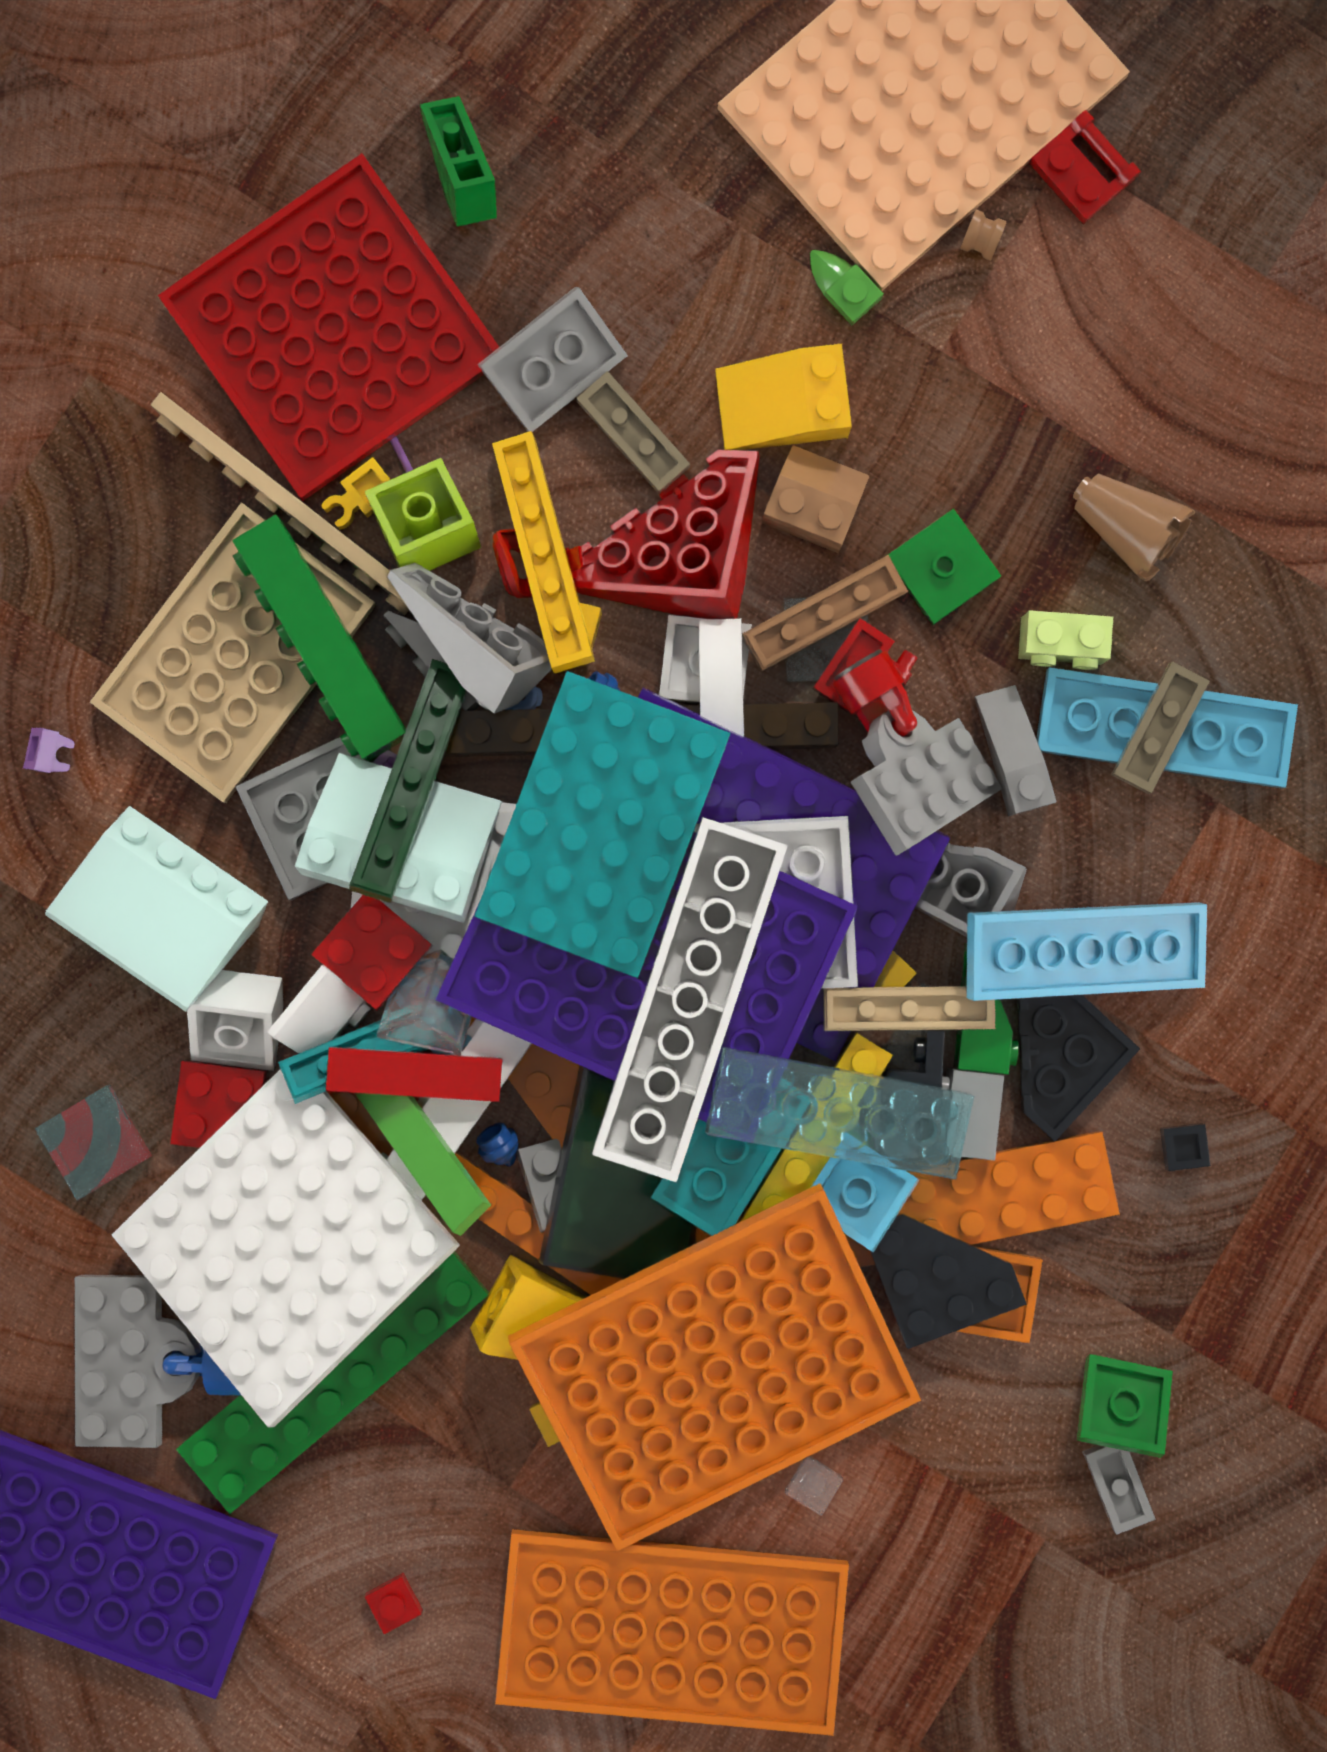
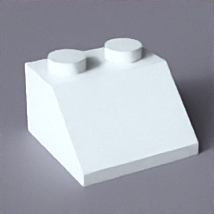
[267,965,371,1053]
[187,970,283,1071]

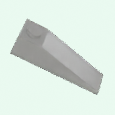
[387,563,552,714]
[915,843,1027,937]

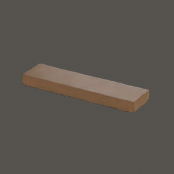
[742,555,908,672]

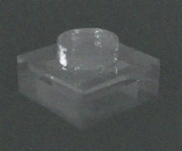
[785,1456,844,1516]

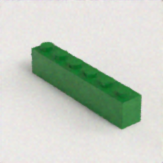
[232,514,406,762]

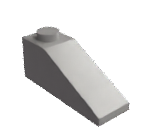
[974,685,1057,817]

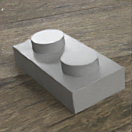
[516,1139,583,1233]
[1082,1445,1156,1535]

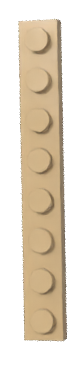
[151,392,409,616]

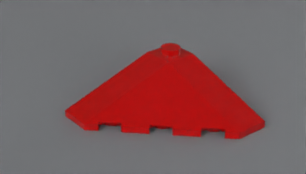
[571,449,760,619]

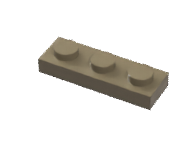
[576,371,690,494]
[1111,662,1210,794]

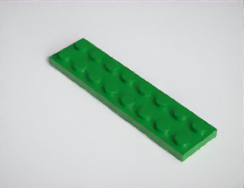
[176,1251,489,1514]

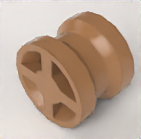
[960,209,1007,261]

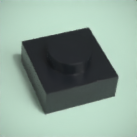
[1160,1123,1211,1171]

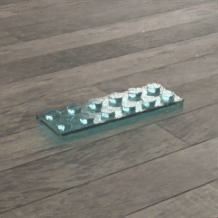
[705,1047,975,1179]

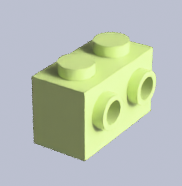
[1018,610,1113,670]

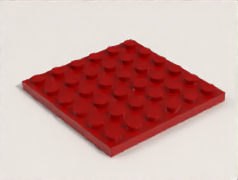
[157,153,499,501]

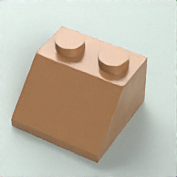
[762,445,870,554]

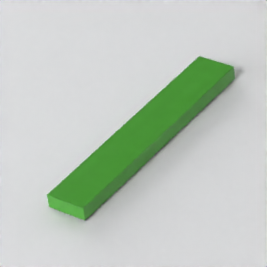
[355,1028,491,1236]

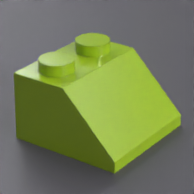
[364,458,481,571]

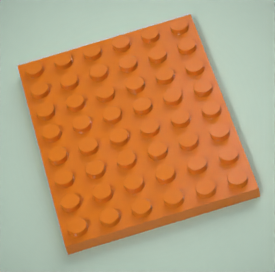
[508,1183,921,1551]

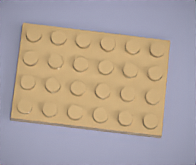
[90,502,377,803]

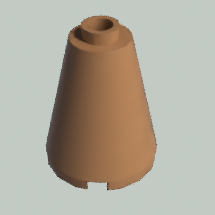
[1073,474,1195,581]

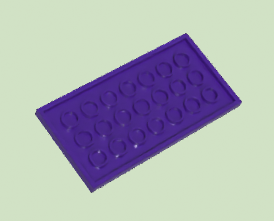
[0,1430,278,1699]

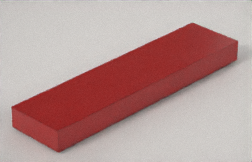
[326,1047,502,1102]

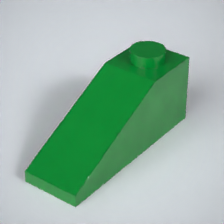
[420,96,497,227]
[953,943,1018,1074]

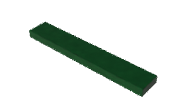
[349,659,467,903]

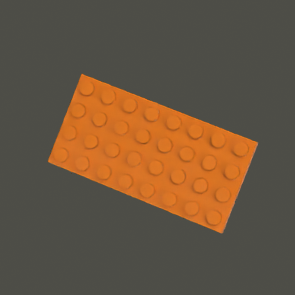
[495,1529,849,1736]

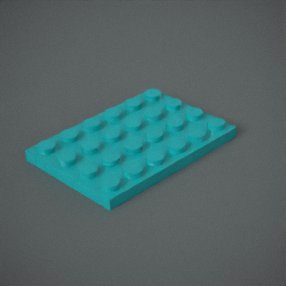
[474,671,731,978]

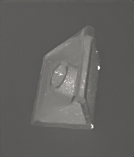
[377,949,472,1056]

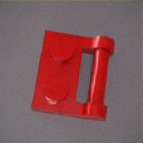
[1029,110,1141,225]

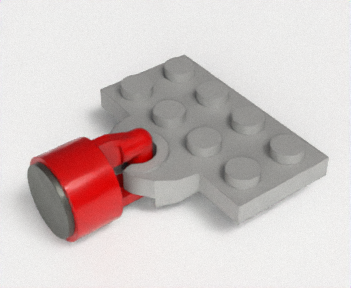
[832,649,1002,856]

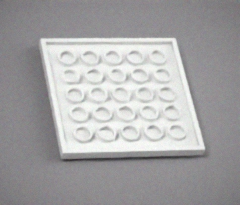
[112,1070,460,1427]

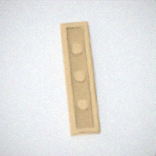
[823,986,995,1031]

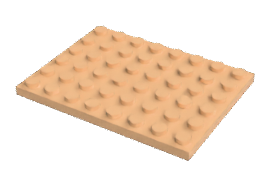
[718,0,1130,291]

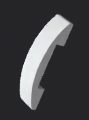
[699,619,744,737]

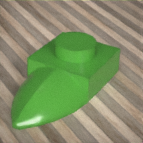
[810,250,884,326]

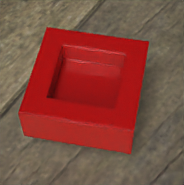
[364,1572,423,1634]

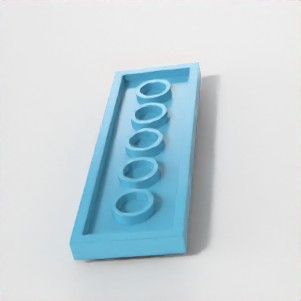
[1036,667,1298,788]
[966,902,1207,1001]

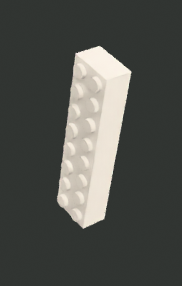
[592,817,788,1182]

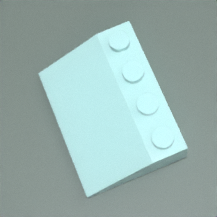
[295,753,502,923]
[45,806,268,1012]

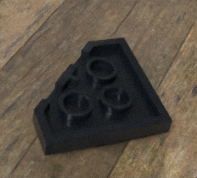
[1017,995,1140,1141]
[870,1212,1027,1349]

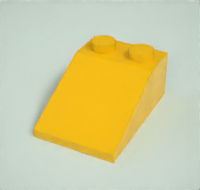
[715,344,852,450]

